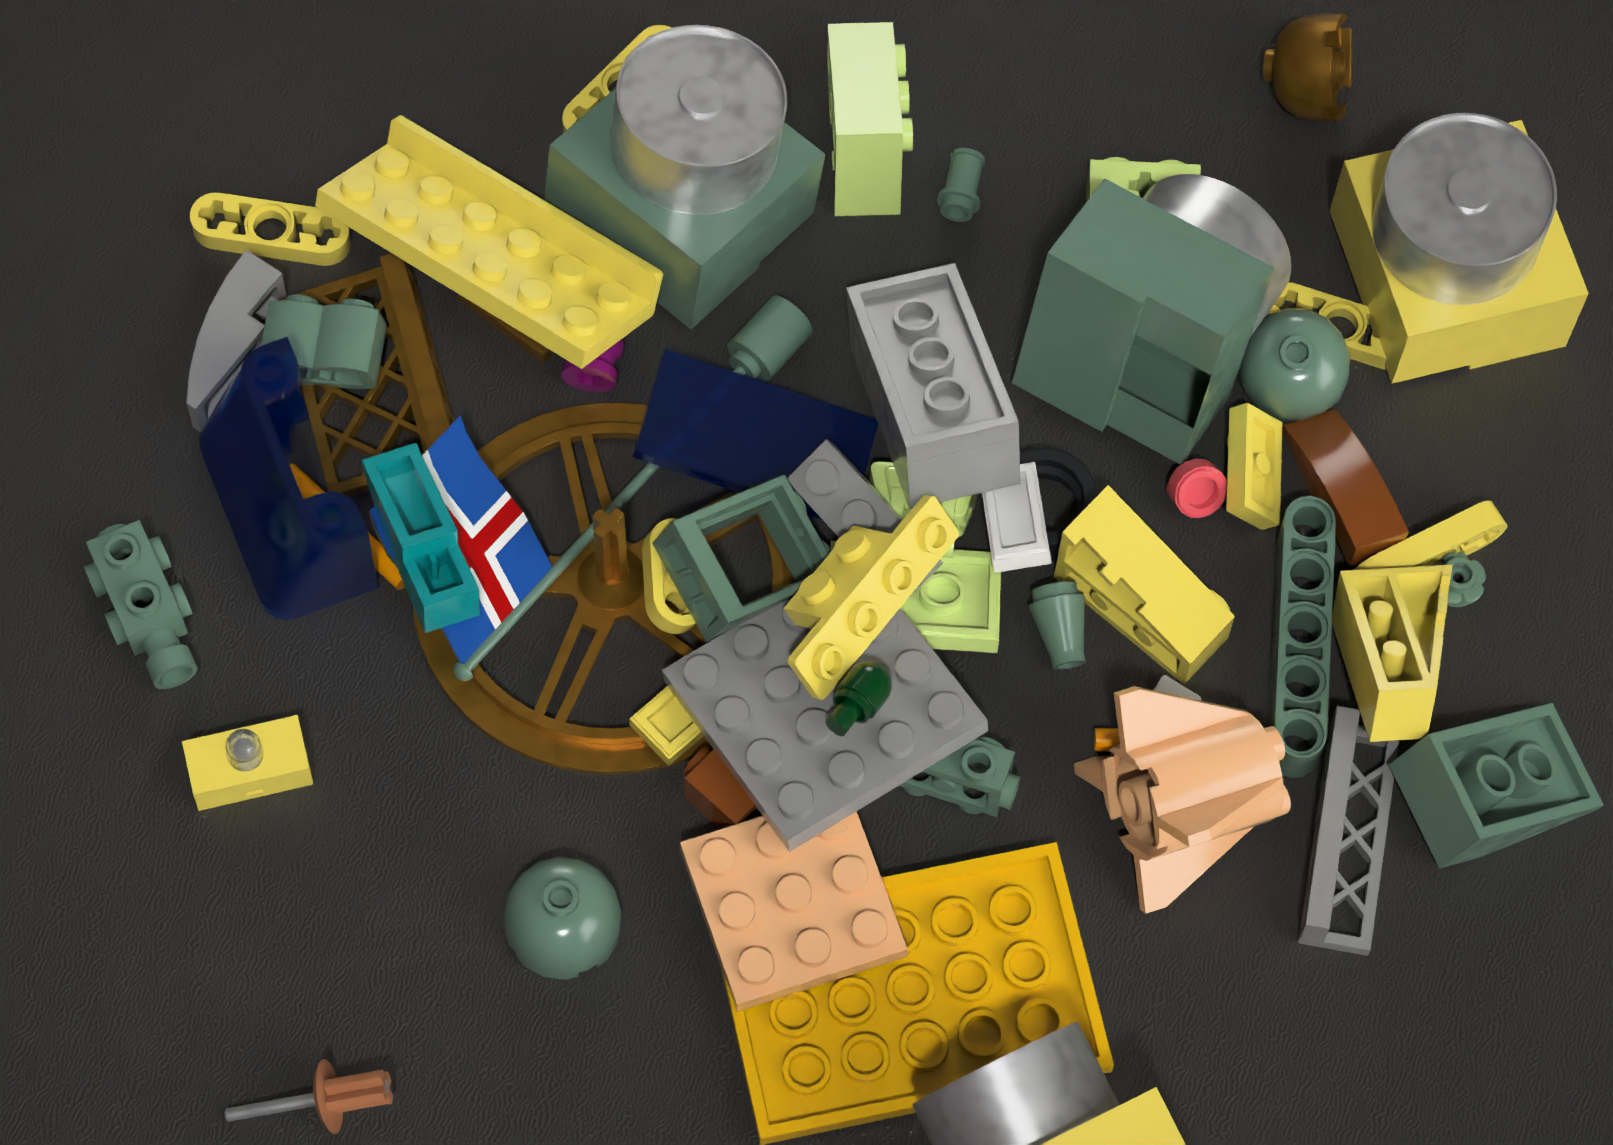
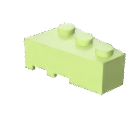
[827,22,913,216]

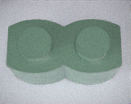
[257,294,387,389]

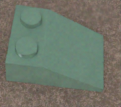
[1389,703,1604,869]

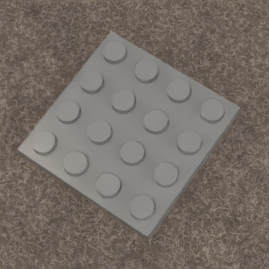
[662,597,988,852]

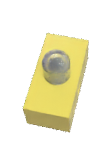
[182,715,313,811]

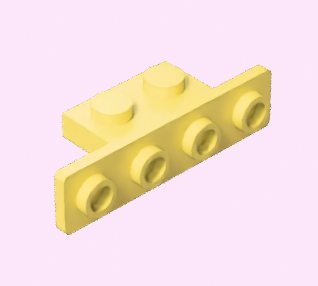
[783,495,959,700]

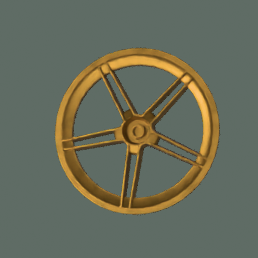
[413,402,796,775]

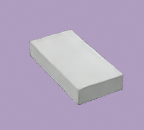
[982,462,1052,573]

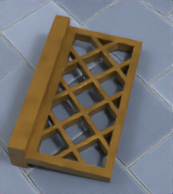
[279,253,455,502]

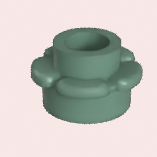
[1433,552,1486,607]

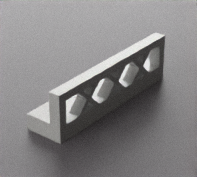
[1298,706,1399,956]

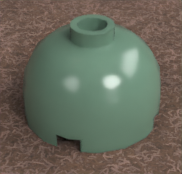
[1238,308,1350,422]
[503,856,622,980]

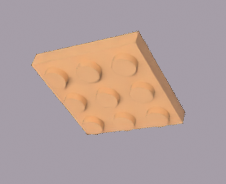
[680,811,908,1012]

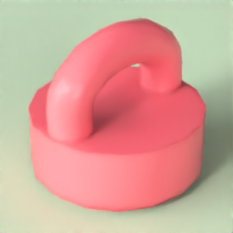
[1165,458,1227,518]

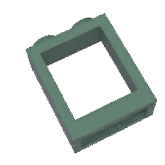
[652,474,831,643]

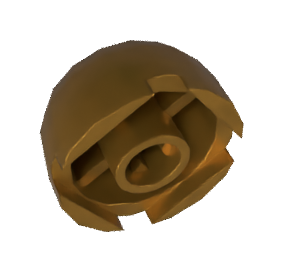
[1263,13,1353,122]

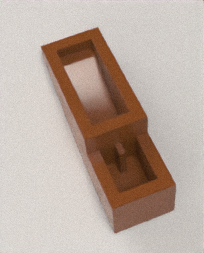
[1282,409,1409,567]

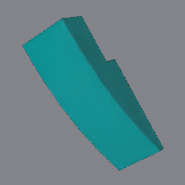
[362,443,480,633]

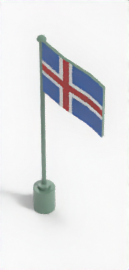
[369,295,813,681]

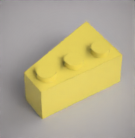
[1054,485,1235,685]
[1332,564,1453,742]

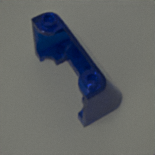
[199,337,379,620]

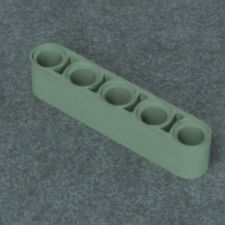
[1268,496,1336,778]

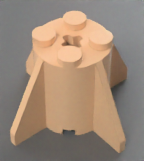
[1074,686,1291,914]

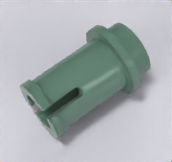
[937,148,985,222]

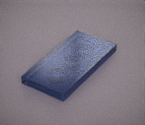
[632,349,878,520]

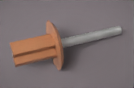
[225,1059,393,1134]

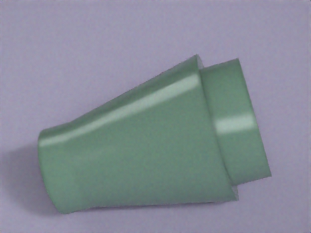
[1028,581,1086,670]

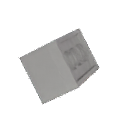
[846,263,1021,509]

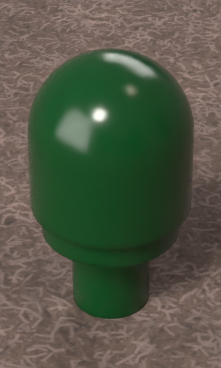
[825,662,892,736]

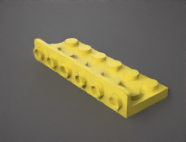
[315,115,663,369]

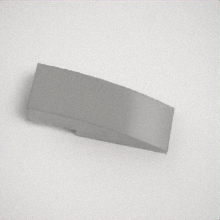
[186,250,287,433]

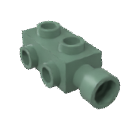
[83,520,198,689]
[899,736,1021,817]

